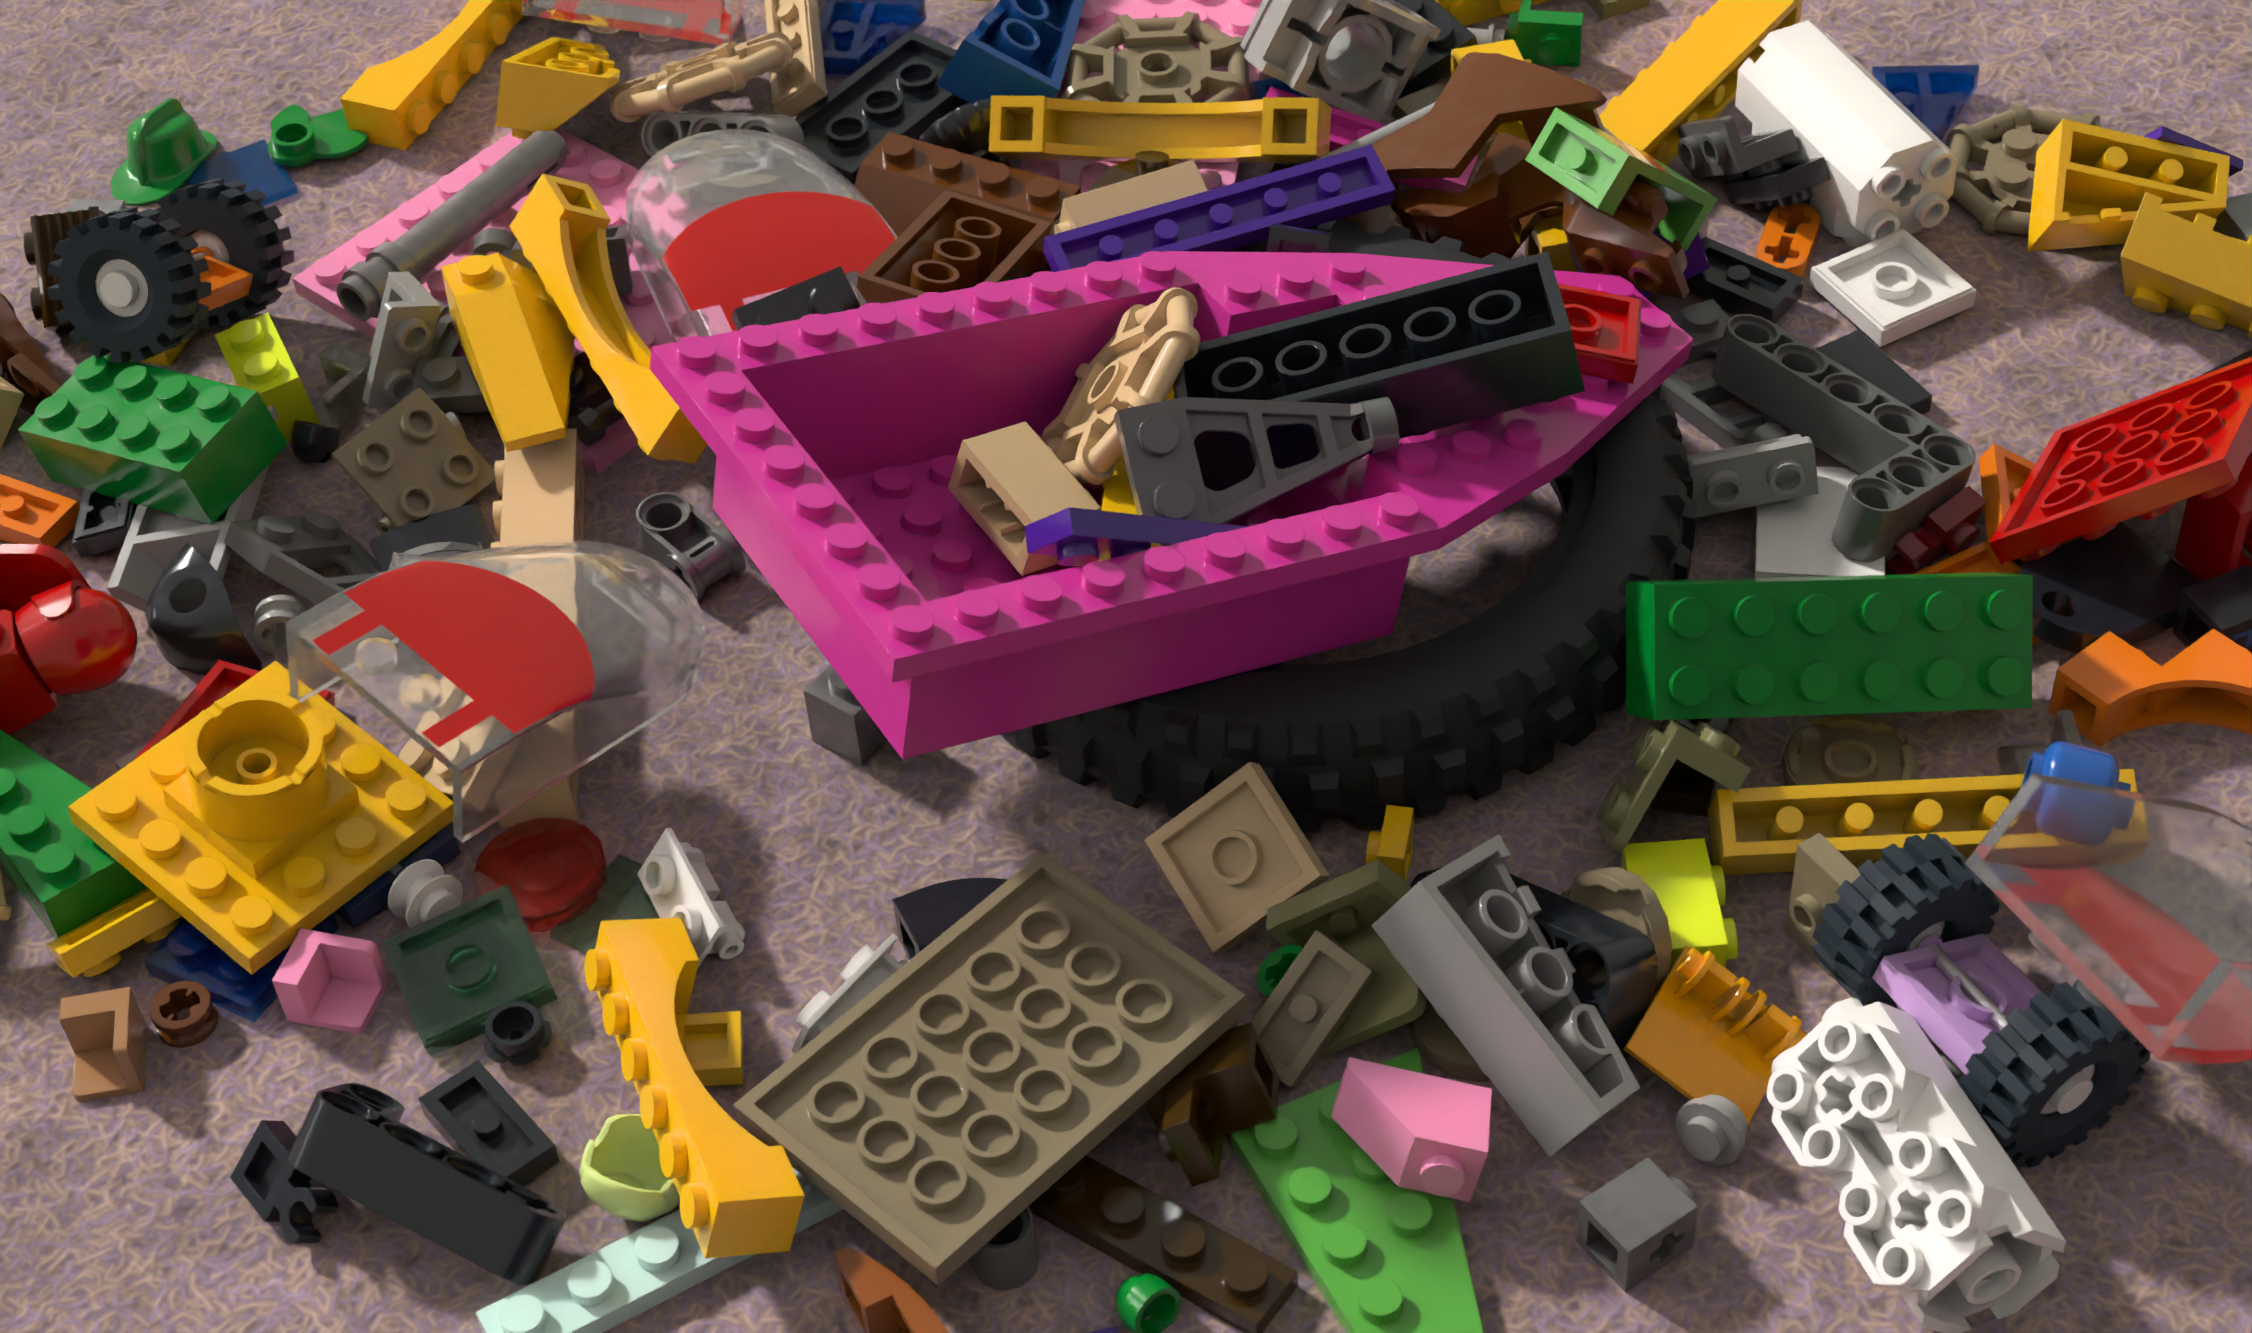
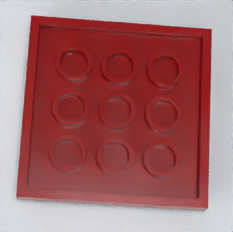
[1989,357,2252,564]

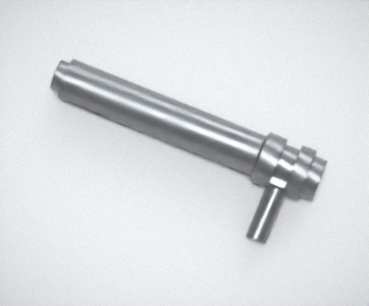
[336,129,569,322]

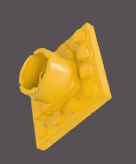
[68,660,456,975]

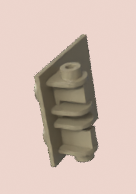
[331,387,495,534]

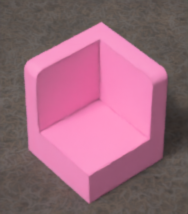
[272,928,389,1034]

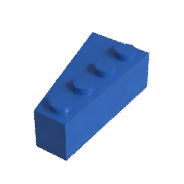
[936,0,1085,104]

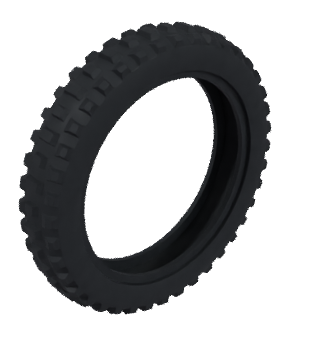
[1015,220,1696,833]

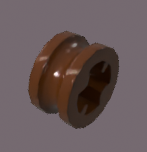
[149,980,218,1048]

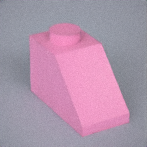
[1331,1057,1492,1202]

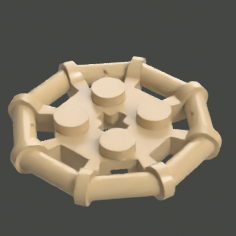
[610,32,793,123]
[1041,287,1201,485]

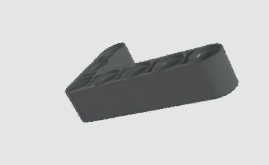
[1712,314,1976,561]

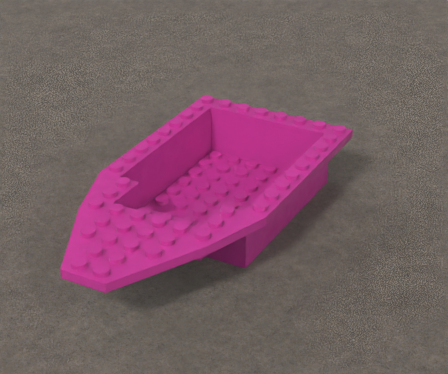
[650,251,1693,759]

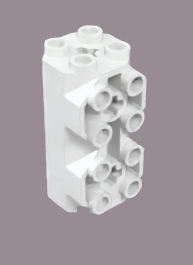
[1735,20,1958,247]
[1767,998,2066,1333]

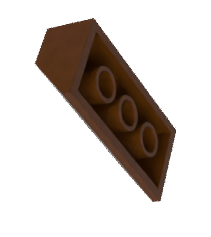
[850,132,1081,272]
[857,190,1052,304]

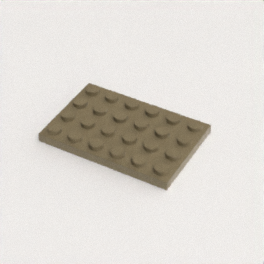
[733,852,1247,1286]

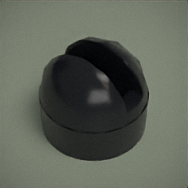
[291,420,341,464]

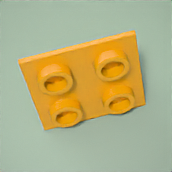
[1623,946,1807,1126]

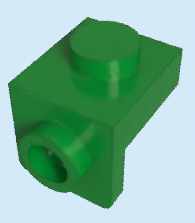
[1507,0,1584,67]

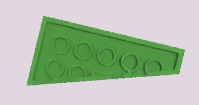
[1228,1048,1484,1333]

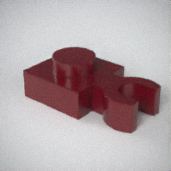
[1885,486,1987,575]

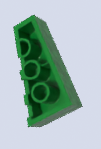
[0,729,148,939]

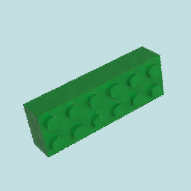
[1626,572,2033,720]

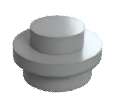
[1675,1094,1748,1166]

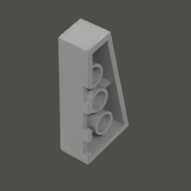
[1372,834,1640,1157]

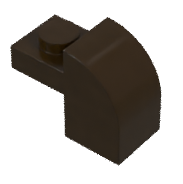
[1145,1022,1280,1187]

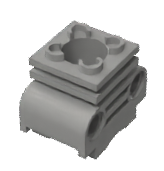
[1240,0,1441,125]

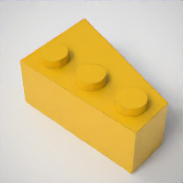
[2027,119,2230,252]
[2120,192,2252,339]

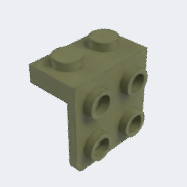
[1596,719,1751,853]
[1266,859,1427,1059]

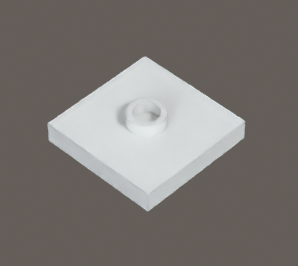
[1809,228,1977,347]

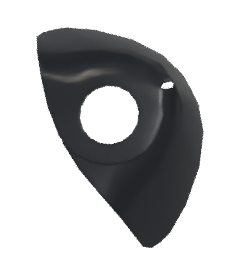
[145,543,262,676]

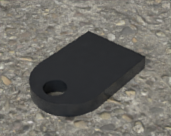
[2019,522,2202,654]

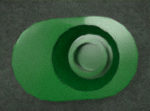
[110,98,217,206]

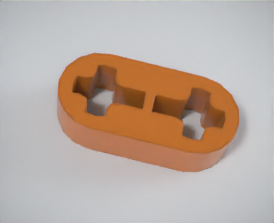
[1756,202,1821,278]

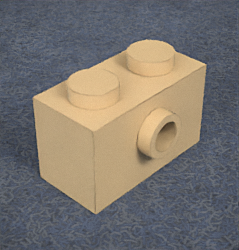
[948,421,1101,576]

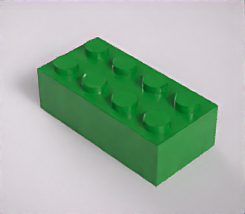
[18,355,288,525]

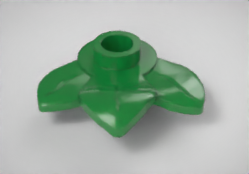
[268,104,369,168]

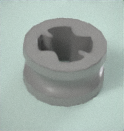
[253,594,311,654]

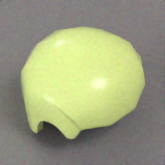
[579,1114,680,1222]

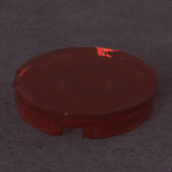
[473,817,609,932]

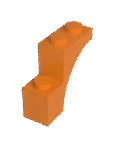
[2048,628,2252,747]

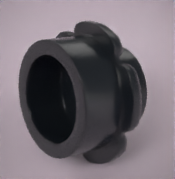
[484,1001,552,1066]

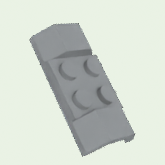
[107,406,278,613]

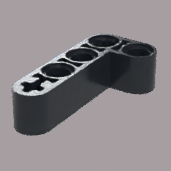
[1410,867,1658,1058]
[287,1083,568,1285]

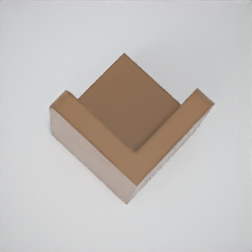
[59,987,147,1102]

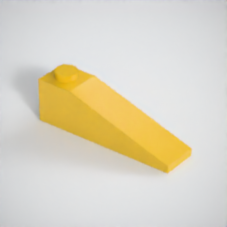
[496,37,620,139]
[441,253,577,452]

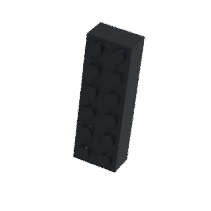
[1173,251,1585,488]

